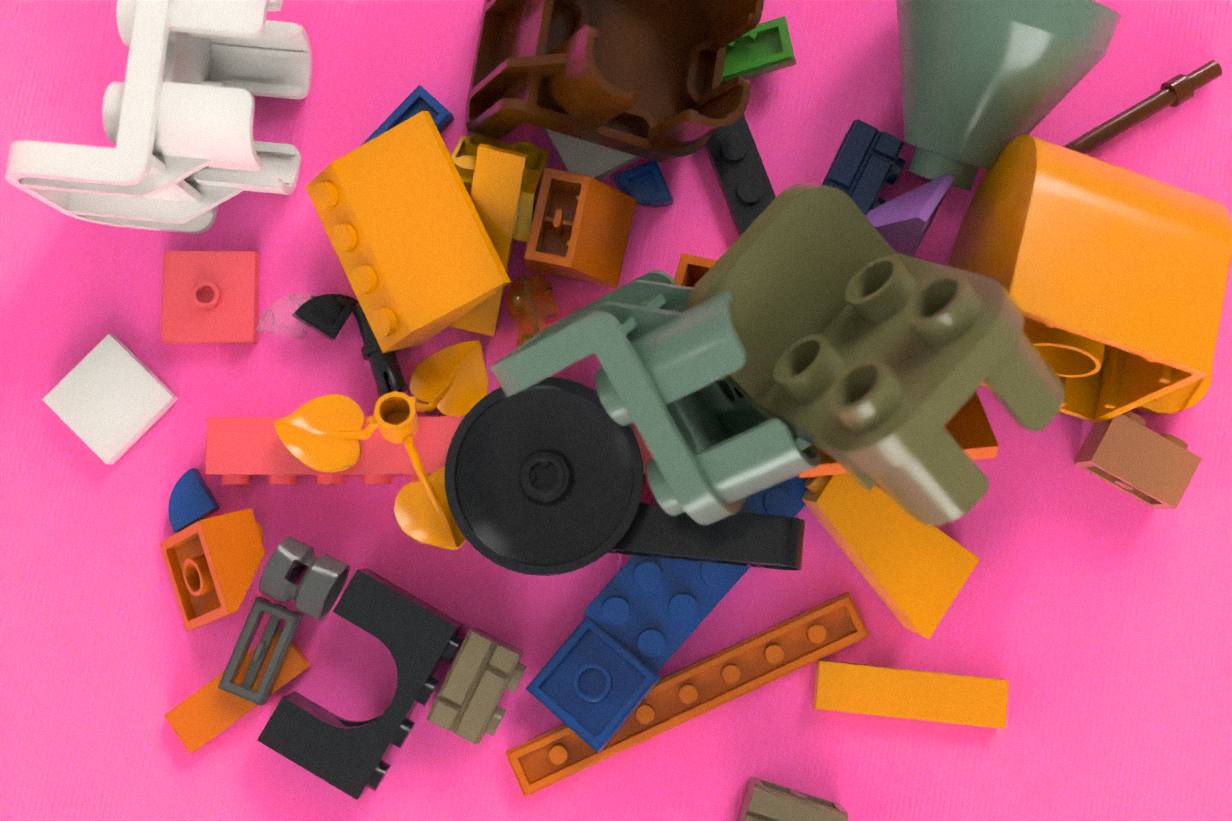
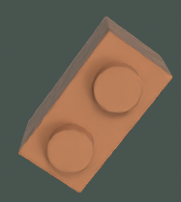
[1073,411,1202,509]

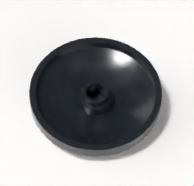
[444,377,644,576]

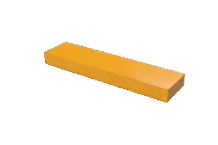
[449,143,528,337]
[813,659,1009,729]

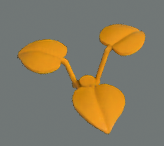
[274,340,488,550]

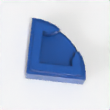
[614,161,673,208]
[168,468,220,533]

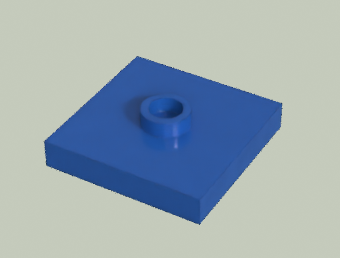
[526,616,661,753]

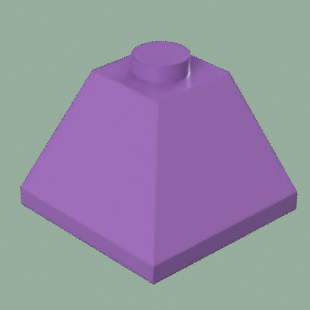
[866,174,955,257]

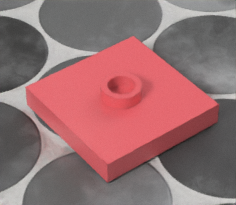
[161,251,260,344]

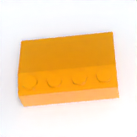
[305,111,511,353]

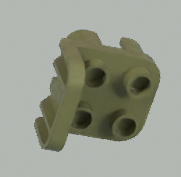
[685,183,1065,526]

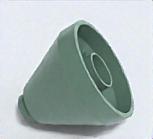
[896,0,1121,191]

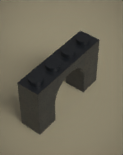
[257,568,464,800]

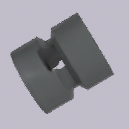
[259,536,350,621]

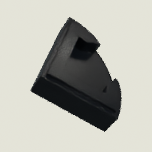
[292,294,358,341]

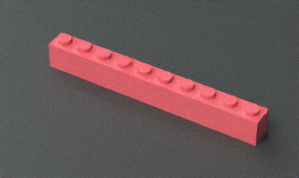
[205,416,653,485]

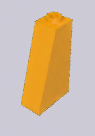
[801,473,980,640]

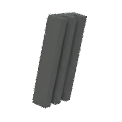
[218,597,304,706]

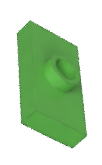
[721,16,797,83]

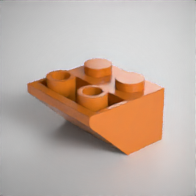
[524,167,637,289]

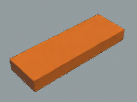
[164,628,312,754]

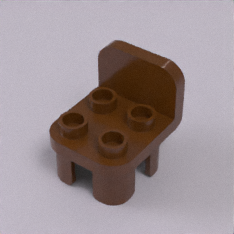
[465,0,764,163]

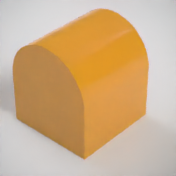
[948,134,1232,424]

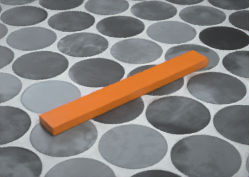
[505,592,870,797]

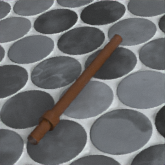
[1062,60,1222,154]

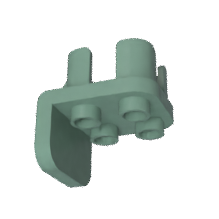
[489,270,821,525]

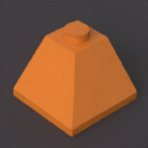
[159,508,266,632]

